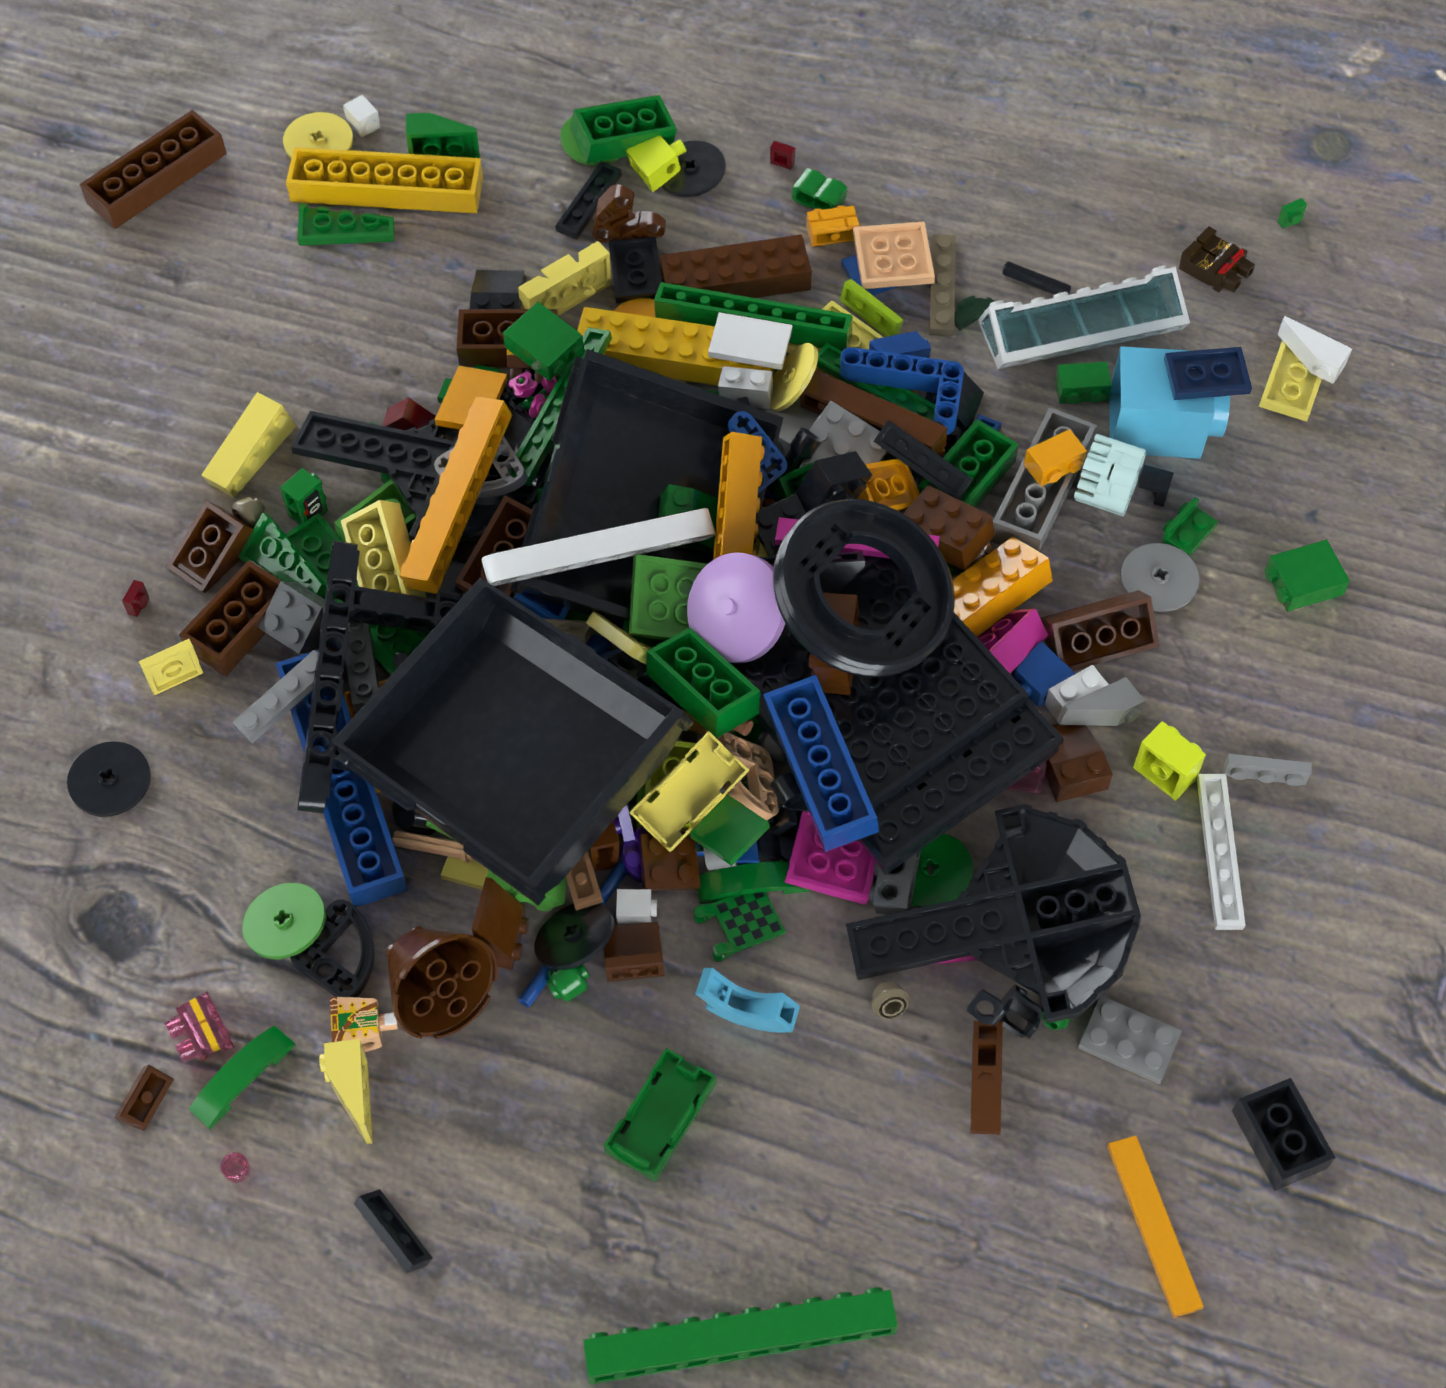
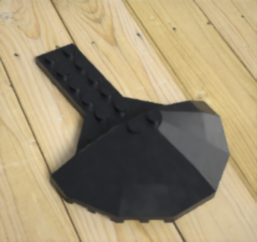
[291,392,551,543]
[846,804,1141,1023]

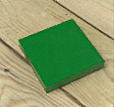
[689,794,770,866]

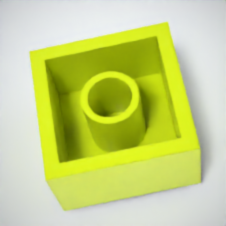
[1133,721,1206,801]

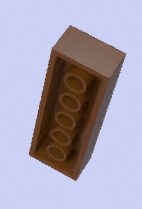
[80,109,227,229]
[660,234,812,298]

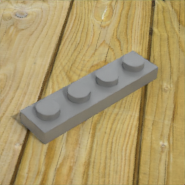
[232,650,317,744]

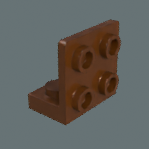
[604,922,664,982]

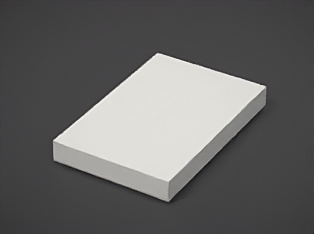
[708,312,792,370]

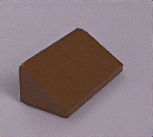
[114,1065,174,1131]

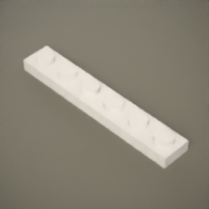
[1197,774,1245,930]

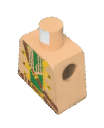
[330,997,398,1052]

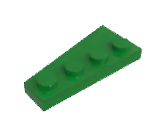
[297,203,395,246]
[238,512,326,597]

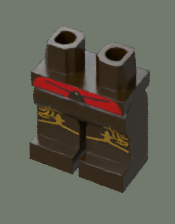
[1179,226,1255,293]

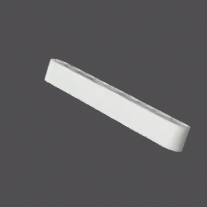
[481,508,716,586]

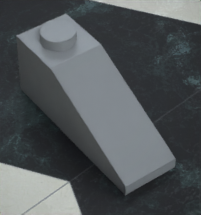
[1056,677,1145,726]

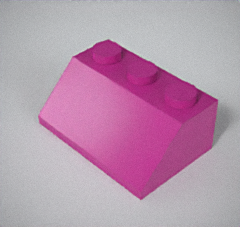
[977,609,1048,674]

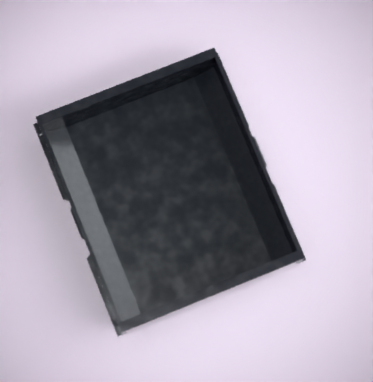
[510,349,783,626]
[332,578,693,906]

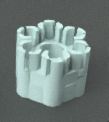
[1074,434,1146,517]

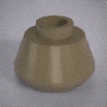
[232,497,266,528]
[872,982,910,1019]

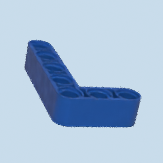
[840,347,964,435]

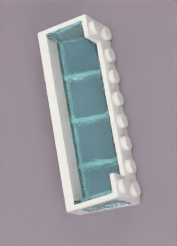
[978,265,1190,369]

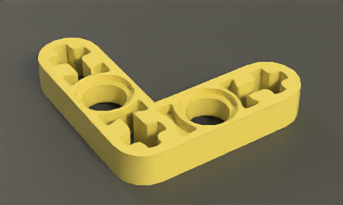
[586,611,653,664]

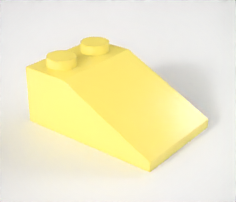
[319,1039,373,1144]

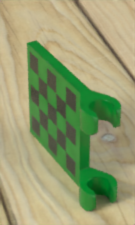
[693,892,786,962]

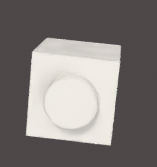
[343,95,381,138]
[616,889,657,926]

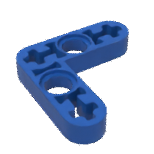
[728,411,787,493]

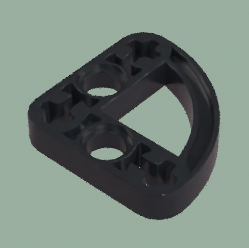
[290,899,374,998]

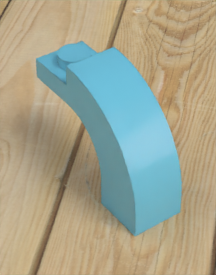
[695,968,800,1033]

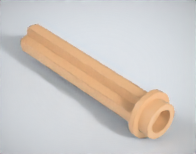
[392,830,475,863]

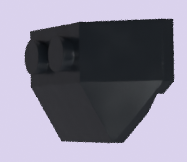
[760,551,865,594]

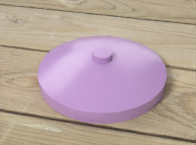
[687,553,785,663]

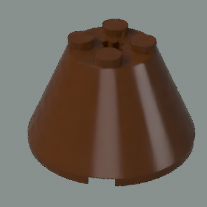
[386,926,498,1039]

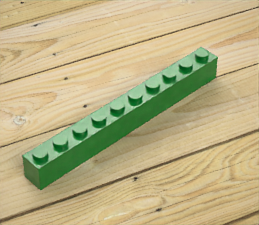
[583,1287,898,1384]

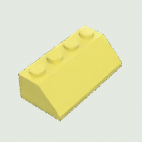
[341,500,427,598]

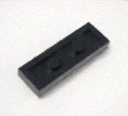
[354,1189,433,1273]

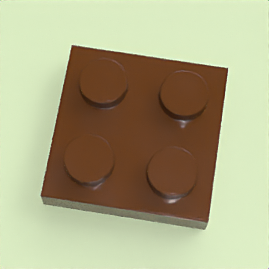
[638,833,700,891]

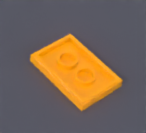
[435,366,507,430]

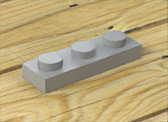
[1223,754,1312,786]

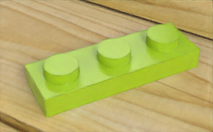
[839,279,904,337]

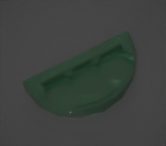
[955,296,995,331]

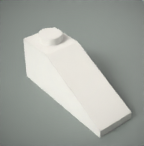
[1278,316,1352,384]

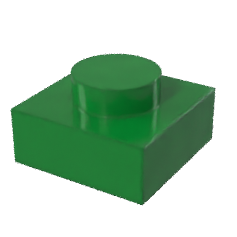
[1277,198,1307,229]

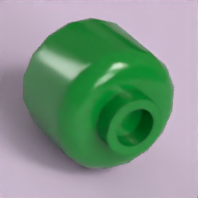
[545,964,590,1002]

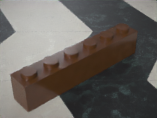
[800,370,947,454]

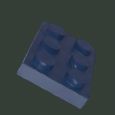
[1164,347,1252,400]

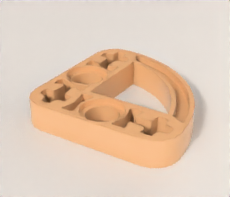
[717,732,779,821]

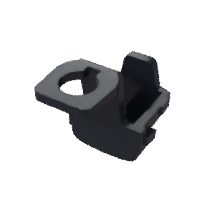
[967,984,1043,1038]

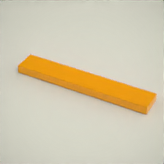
[1107,1135,1204,1318]

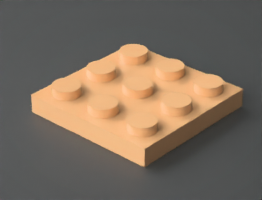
[853,222,935,289]

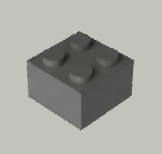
[258,581,325,654]

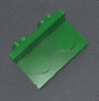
[1162,497,1218,556]

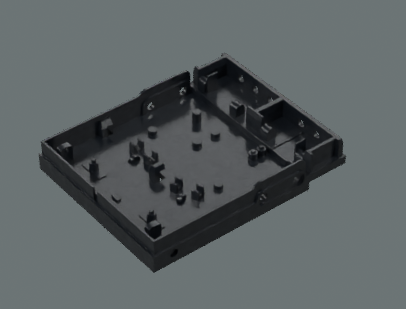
[730,556,1064,875]

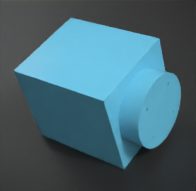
[1109,346,1230,459]

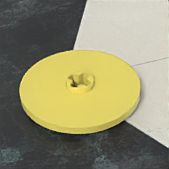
[283,112,353,159]
[770,343,818,412]

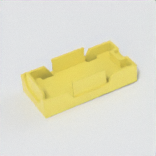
[518,241,612,316]
[629,731,749,853]

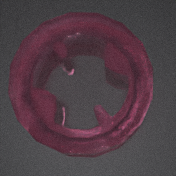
[220,1152,250,1183]

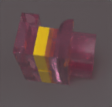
[165,991,235,1062]

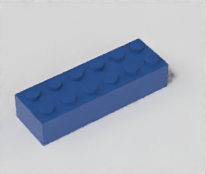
[763,675,879,852]

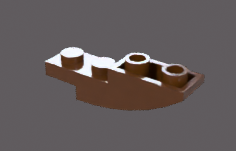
[971,1021,1003,1135]

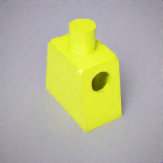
[626,136,686,192]

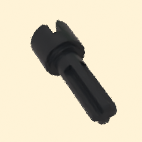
[767,428,822,496]

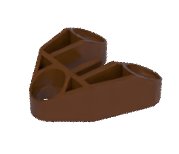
[592,184,666,243]

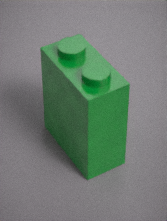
[503,302,584,381]
[1265,539,1350,612]

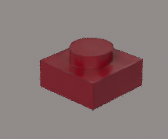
[770,141,795,170]
[122,580,149,617]

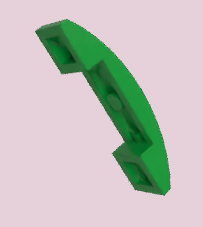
[698,862,811,904]
[189,1025,295,1129]

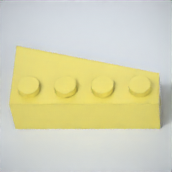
[202,392,297,498]

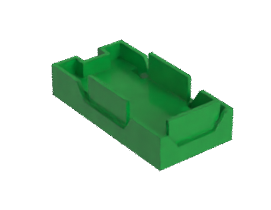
[604,1048,716,1182]

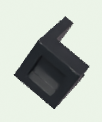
[1138,464,1174,507]

